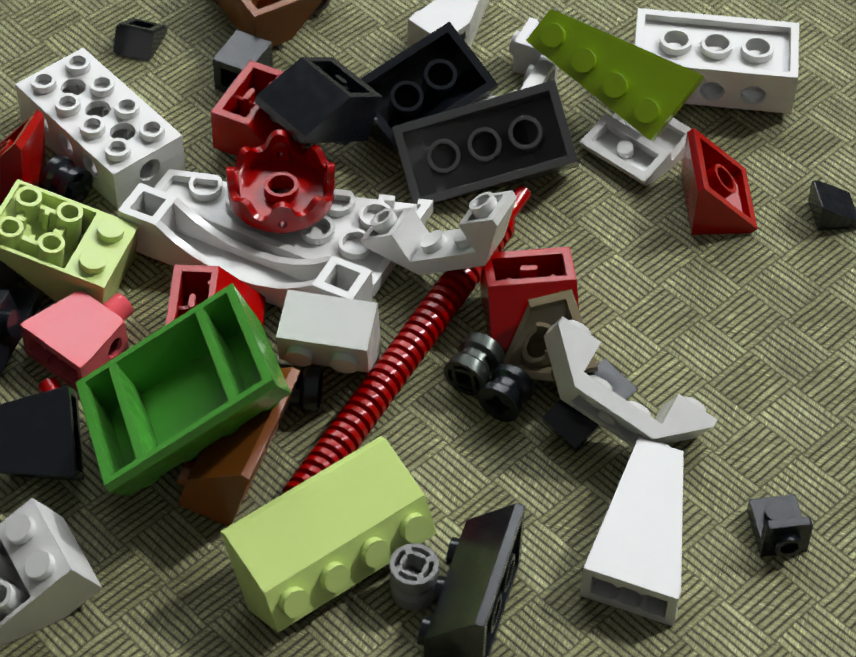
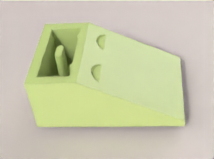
[0,179,139,304]

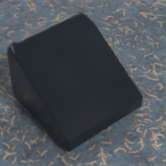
[113,18,167,61]
[808,180,856,231]

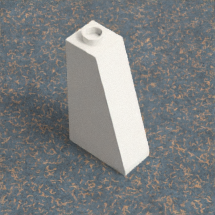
[580,437,684,626]

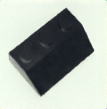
[360,21,498,153]
[417,503,525,657]

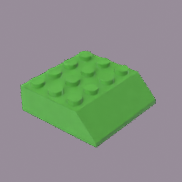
[76,283,291,496]

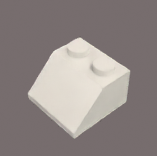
[276,289,382,373]

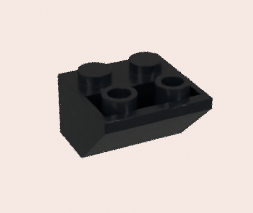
[254,57,383,146]

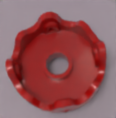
[226,129,335,234]

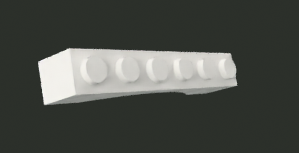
[117,183,373,309]

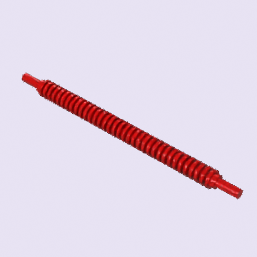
[282,186,531,494]

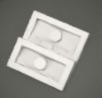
[580,113,691,186]

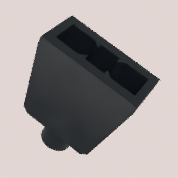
[0,386,84,481]

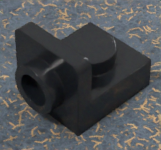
[747,494,813,557]

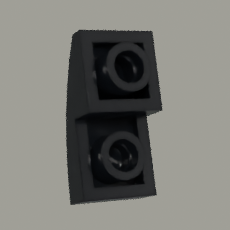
[542,358,638,452]

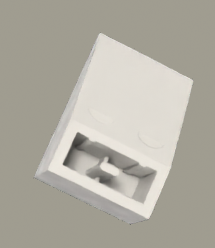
[0,498,102,647]

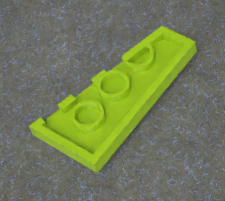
[525,8,705,142]

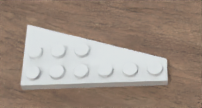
[154,169,434,297]

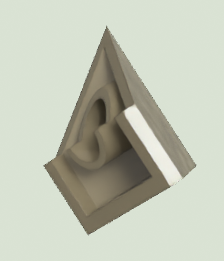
[502,289,598,382]

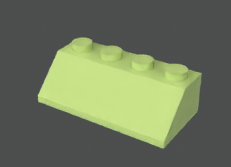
[220,436,437,633]

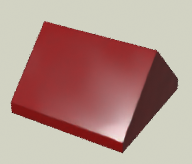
[0,110,46,203]
[681,128,758,235]

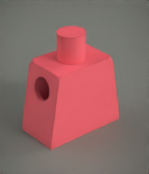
[20,291,134,392]

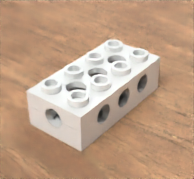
[634,8,799,114]
[15,48,186,210]

